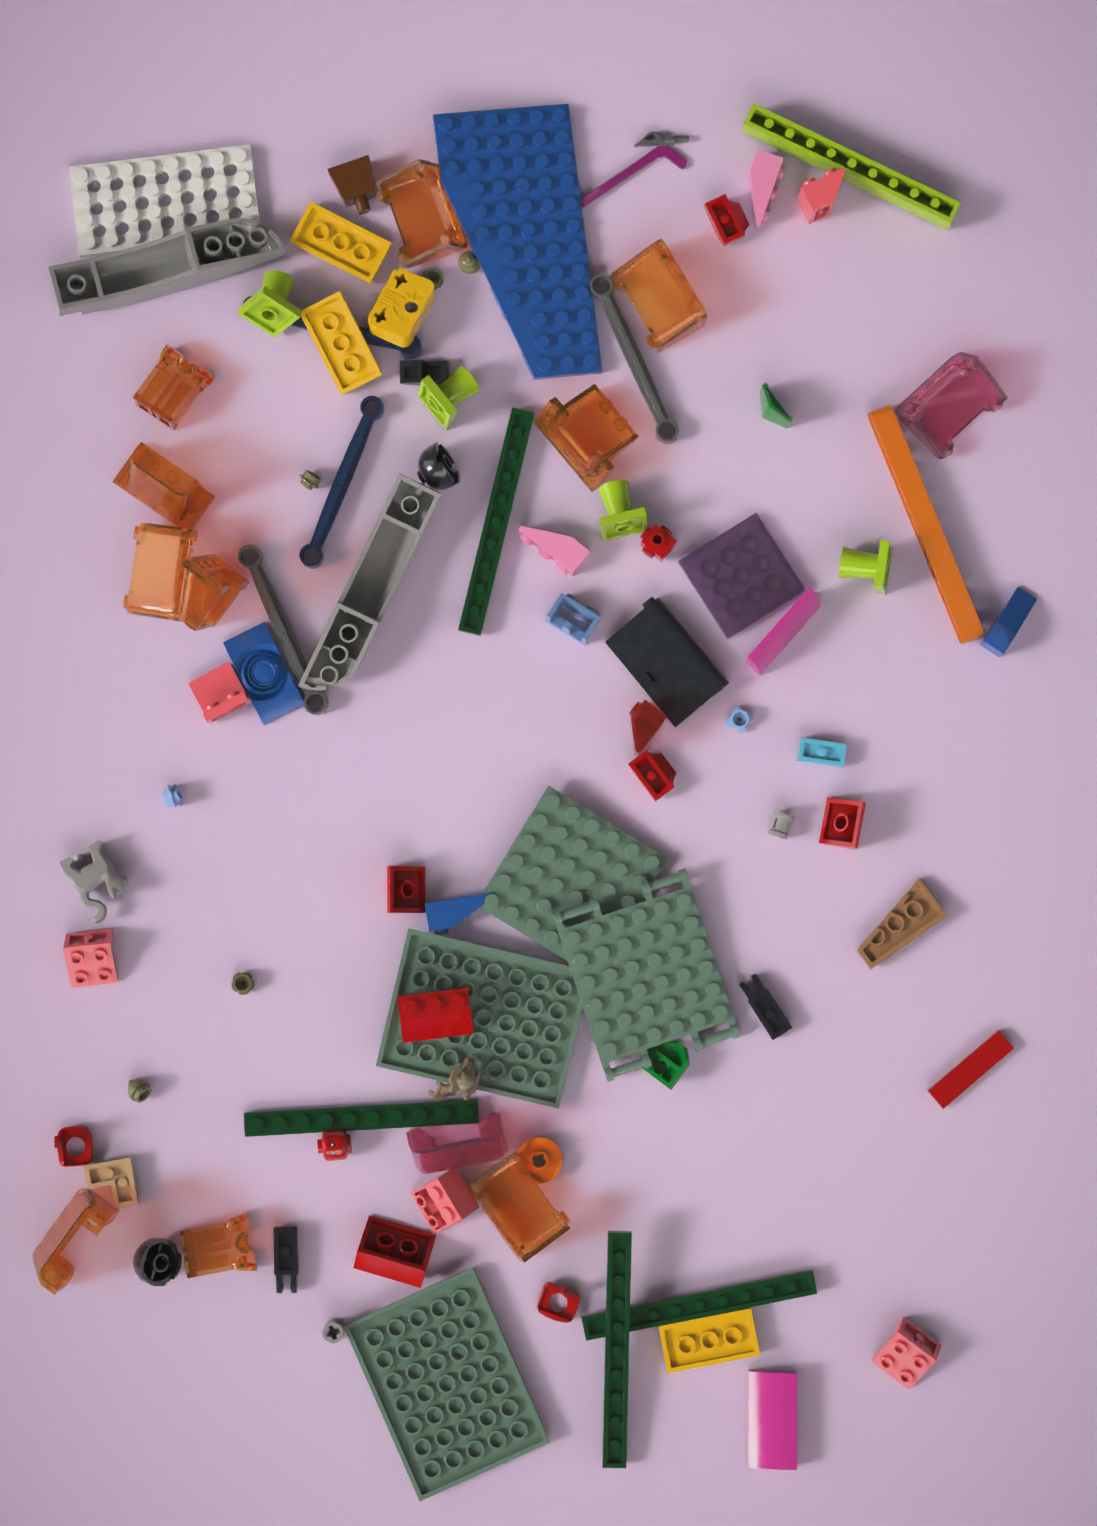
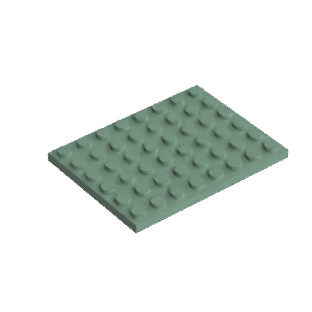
[376,928,582,1109]
[343,1267,550,1501]

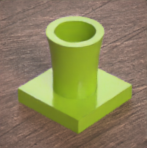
[237,270,302,338]
[417,366,480,430]
[598,480,647,542]
[839,540,892,595]

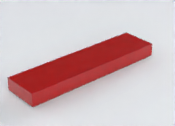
[927,1030,1014,1109]

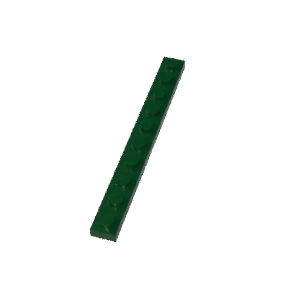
[458,407,535,636]
[244,1099,479,1137]
[602,1231,632,1468]
[581,1269,817,1341]

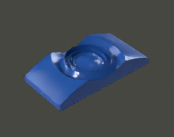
[223,622,304,725]

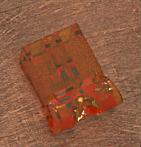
[133,344,215,431]
[179,1212,257,1278]

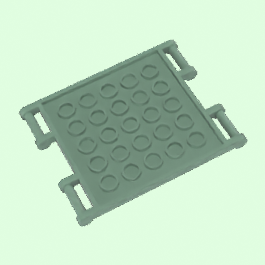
[552,868,741,1082]

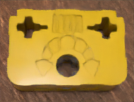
[368,268,435,348]

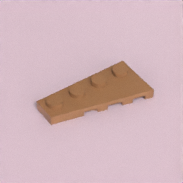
[857,878,947,970]

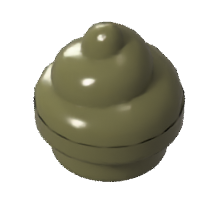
[458,251,481,274]
[128,1079,152,1103]

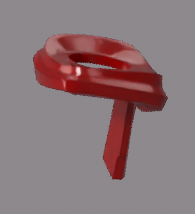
[54,1126,93,1167]
[537,1282,580,1323]

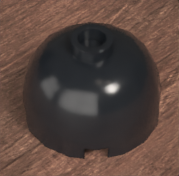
[417,442,460,490]
[133,1238,182,1286]

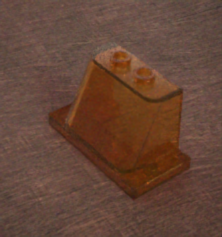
[534,384,639,492]
[112,442,215,535]
[179,554,250,631]

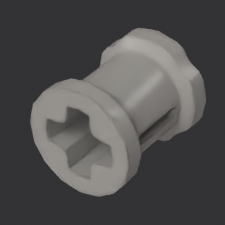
[768,811,795,839]
[322,1319,345,1343]

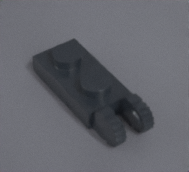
[739,974,792,1040]
[273,1226,299,1293]

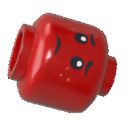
[317,1129,352,1161]

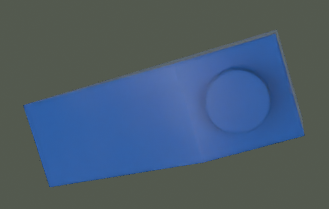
[980,587,1037,657]
[425,892,494,935]

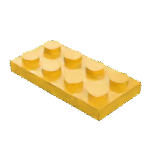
[289,201,392,285]
[301,291,383,395]
[658,1307,760,1373]

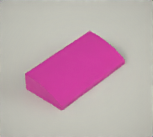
[746,587,821,675]
[748,1370,797,1470]

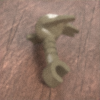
[428,1057,481,1100]

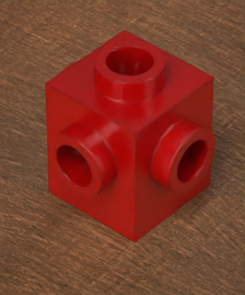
[640,524,677,562]

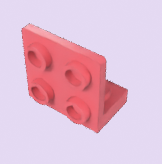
[189,662,251,724]
[63,928,118,987]
[872,1317,942,1389]

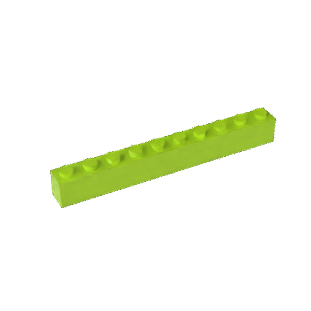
[742,103,961,230]

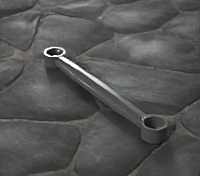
[590,274,679,444]
[238,545,328,715]

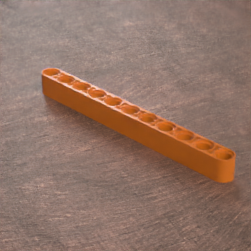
[867,404,984,644]

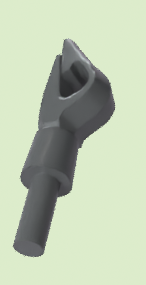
[634,131,689,147]

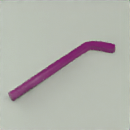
[580,146,687,208]

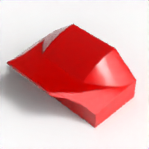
[704,194,750,246]
[628,750,676,802]

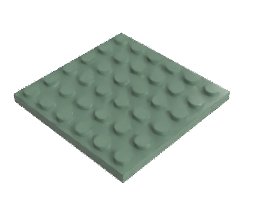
[480,785,668,961]

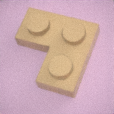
[84,1157,139,1208]

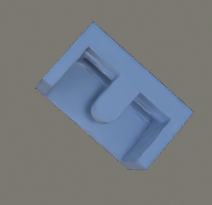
[545,593,601,645]

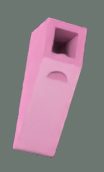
[749,149,785,228]
[519,526,590,576]

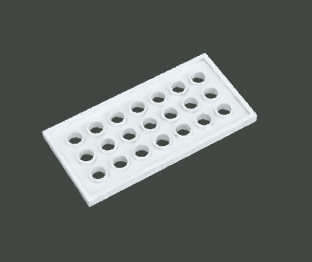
[69,144,261,258]

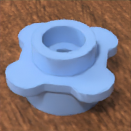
[726,706,753,733]
[163,784,183,807]

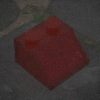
[629,700,667,757]

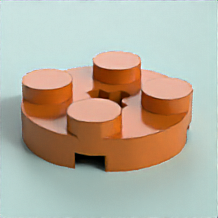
[516,1136,563,1184]

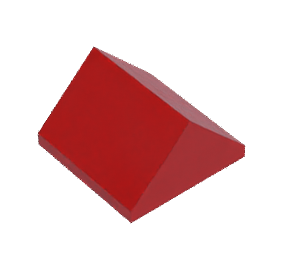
[819,797,866,850]
[387,866,425,913]

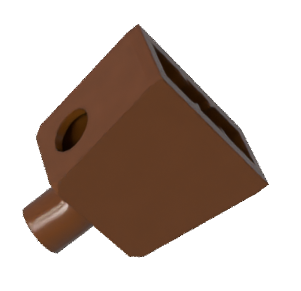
[327,155,376,215]

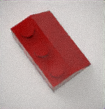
[397,987,473,1043]
[353,1215,436,1288]

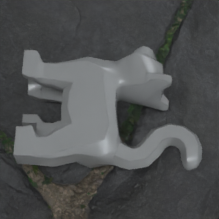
[59,841,130,923]

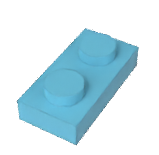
[797,737,847,768]

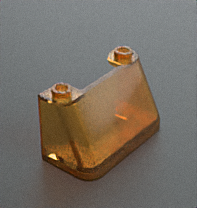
[374,159,468,268]
[611,239,707,353]
[123,522,198,622]
[466,1151,570,1263]

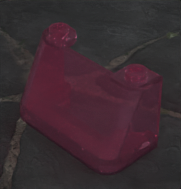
[895,352,1008,460]
[406,1111,508,1174]

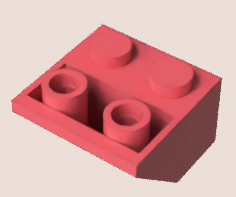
[797,168,845,224]
[411,1167,479,1234]

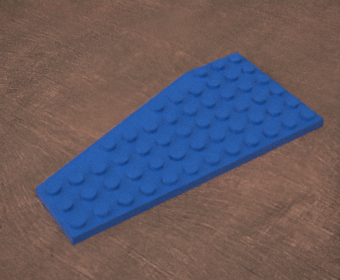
[432,104,602,380]

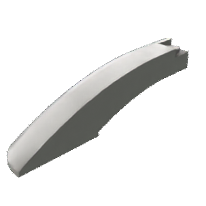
[48,218,286,316]
[298,473,441,691]

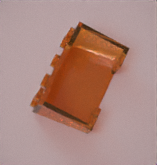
[32,1188,120,1295]

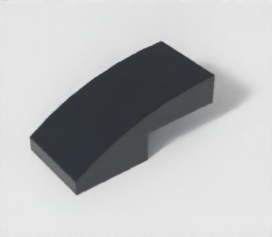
[400,360,449,385]

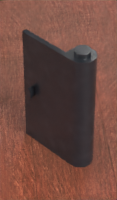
[605,596,729,727]

